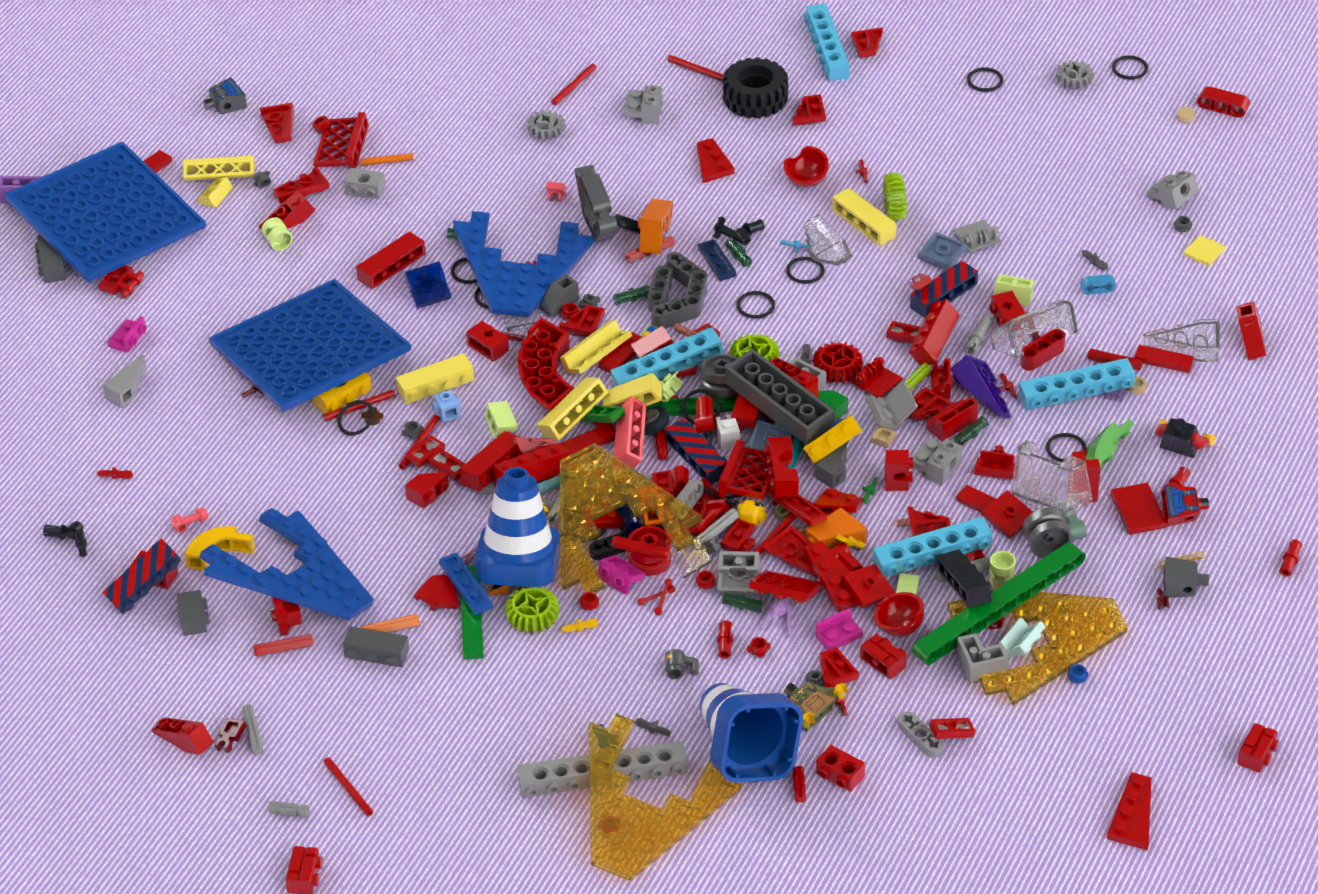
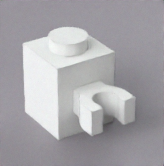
[716,415,740,450]

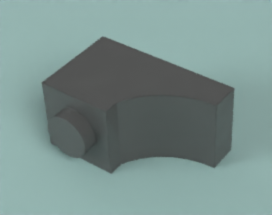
[816,445,847,489]

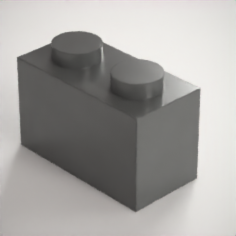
[177,590,210,636]

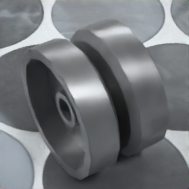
[701,354,738,398]
[1022,508,1072,558]

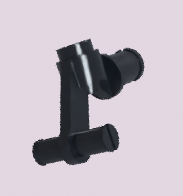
[713,216,765,245]
[43,521,87,557]

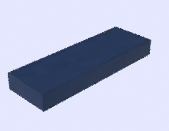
[698,239,736,281]

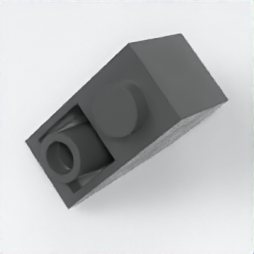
[540,274,579,316]

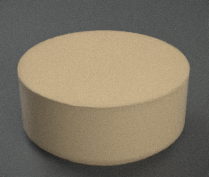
[1177,107,1195,123]
[1128,377,1147,394]

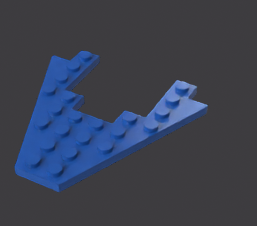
[453,211,594,317]
[199,508,374,621]

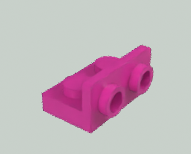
[108,316,147,353]
[596,555,645,594]
[816,608,863,650]

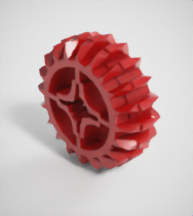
[812,341,863,385]

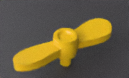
[836,535,865,549]
[561,618,598,633]

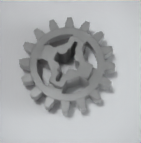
[1056,60,1094,89]
[527,110,565,140]

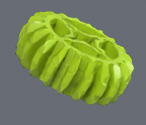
[882,172,907,221]
[729,333,780,361]
[505,587,559,634]

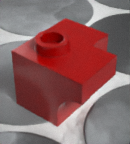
[270,597,302,636]

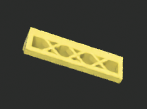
[183,156,255,181]
[560,320,632,374]

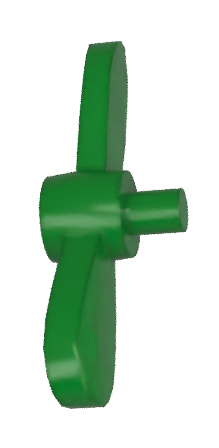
[862,477,878,504]

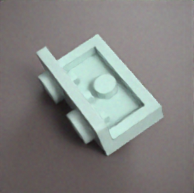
[998,618,1045,658]

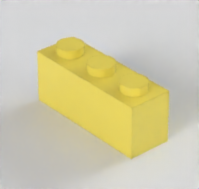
[602,373,662,406]

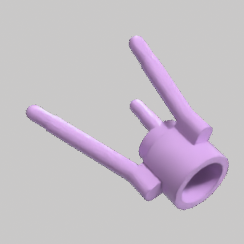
[760,597,792,637]

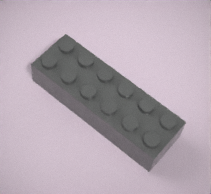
[725,349,834,445]

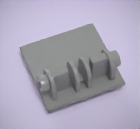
[953,220,1001,252]

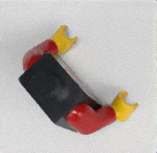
[1155,418,1216,458]

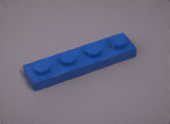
[439,552,493,615]

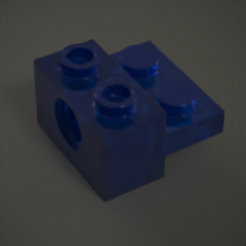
[405,261,452,309]

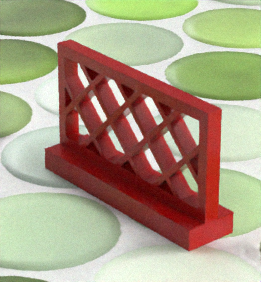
[313,112,369,170]
[718,440,770,500]

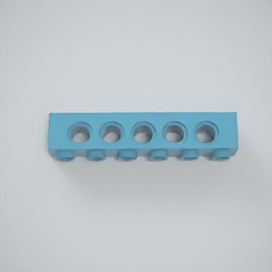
[804,3,849,81]
[610,327,724,387]
[1019,358,1135,411]
[872,517,992,577]

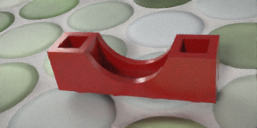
[764,437,799,497]

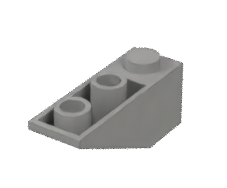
[103,354,147,408]

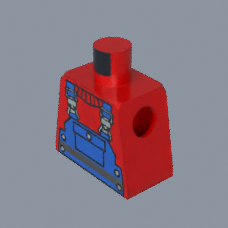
[1161,484,1209,526]

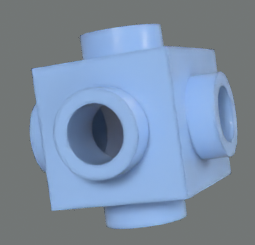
[432,390,461,423]

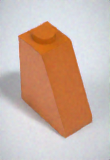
[806,508,868,549]

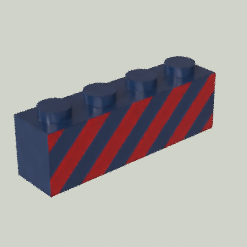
[910,261,978,318]
[665,418,727,485]
[102,538,182,614]

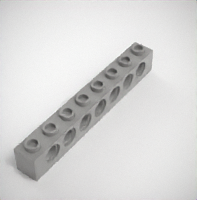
[517,741,688,798]

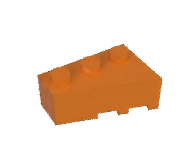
[638,199,673,254]

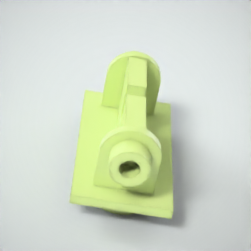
[661,371,682,402]

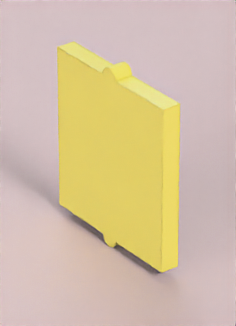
[1183,235,1226,266]

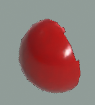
[783,146,829,188]
[874,592,924,637]

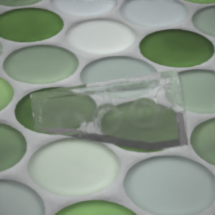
[804,214,853,266]
[1141,319,1220,362]

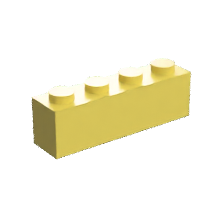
[832,188,897,246]
[396,353,474,404]
[537,377,608,441]

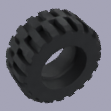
[723,57,788,119]

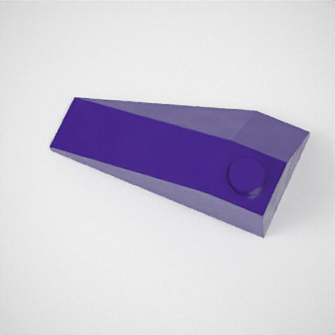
[951,355,1011,419]

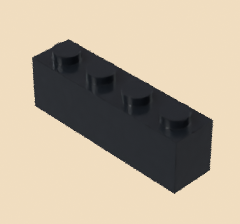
[937,549,993,608]

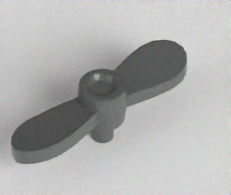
[1082,250,1108,270]
[801,344,811,363]
[635,718,671,736]

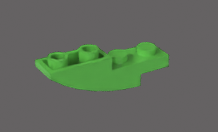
[1086,419,1135,467]

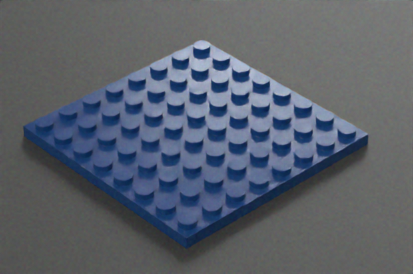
[4,141,206,283]
[209,279,412,412]

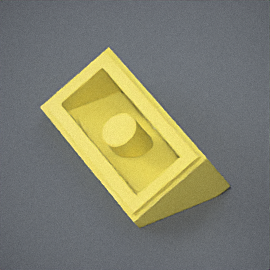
[197,177,233,208]

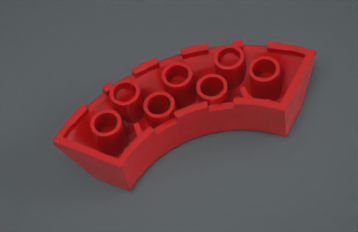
[518,318,574,411]

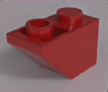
[405,472,449,509]

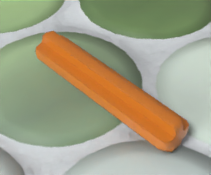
[361,614,420,632]

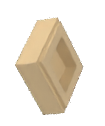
[871,426,896,449]

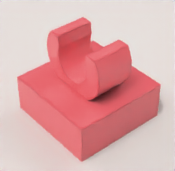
[546,181,567,202]

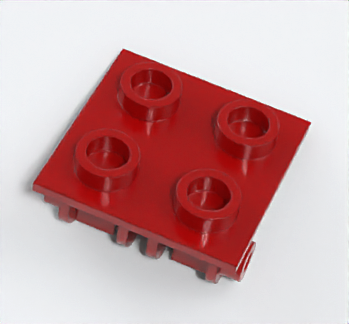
[850,357,903,397]

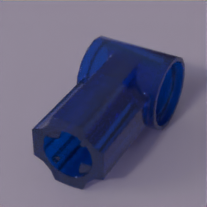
[615,497,641,534]

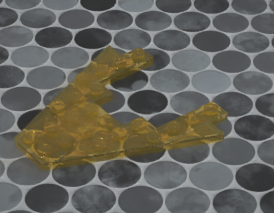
[560,443,703,593]
[947,587,1128,705]
[588,713,743,881]

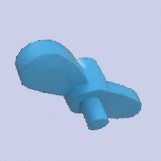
[780,240,814,253]

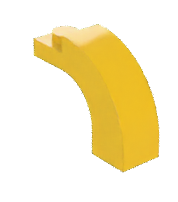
[185,526,255,571]

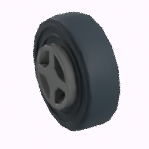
[644,406,670,436]

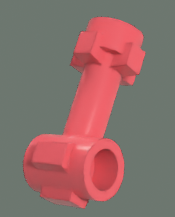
[171,508,209,533]

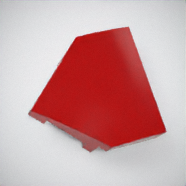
[974,445,1016,480]
[413,575,459,611]

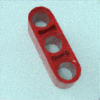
[1197,86,1250,118]
[1020,329,1066,371]

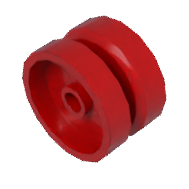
[628,526,671,576]

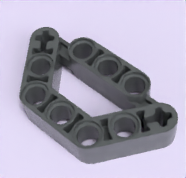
[574,165,618,242]
[648,252,708,329]

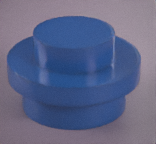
[1067,664,1088,683]

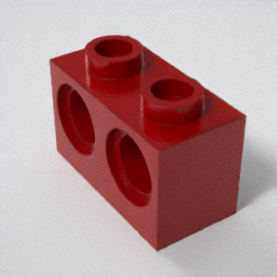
[816,744,865,792]

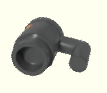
[665,649,699,679]

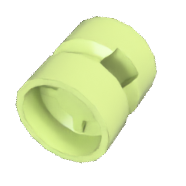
[261,217,293,251]
[989,551,1016,588]

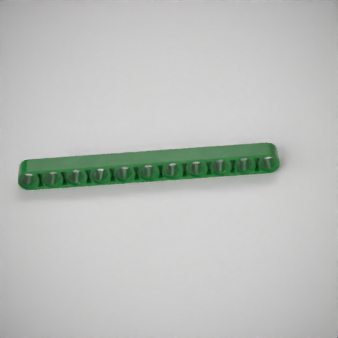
[912,542,1086,665]

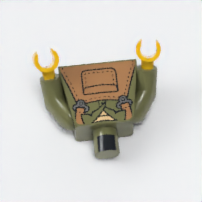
[784,682,849,732]

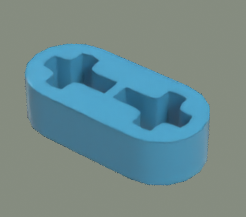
[1080,274,1116,295]

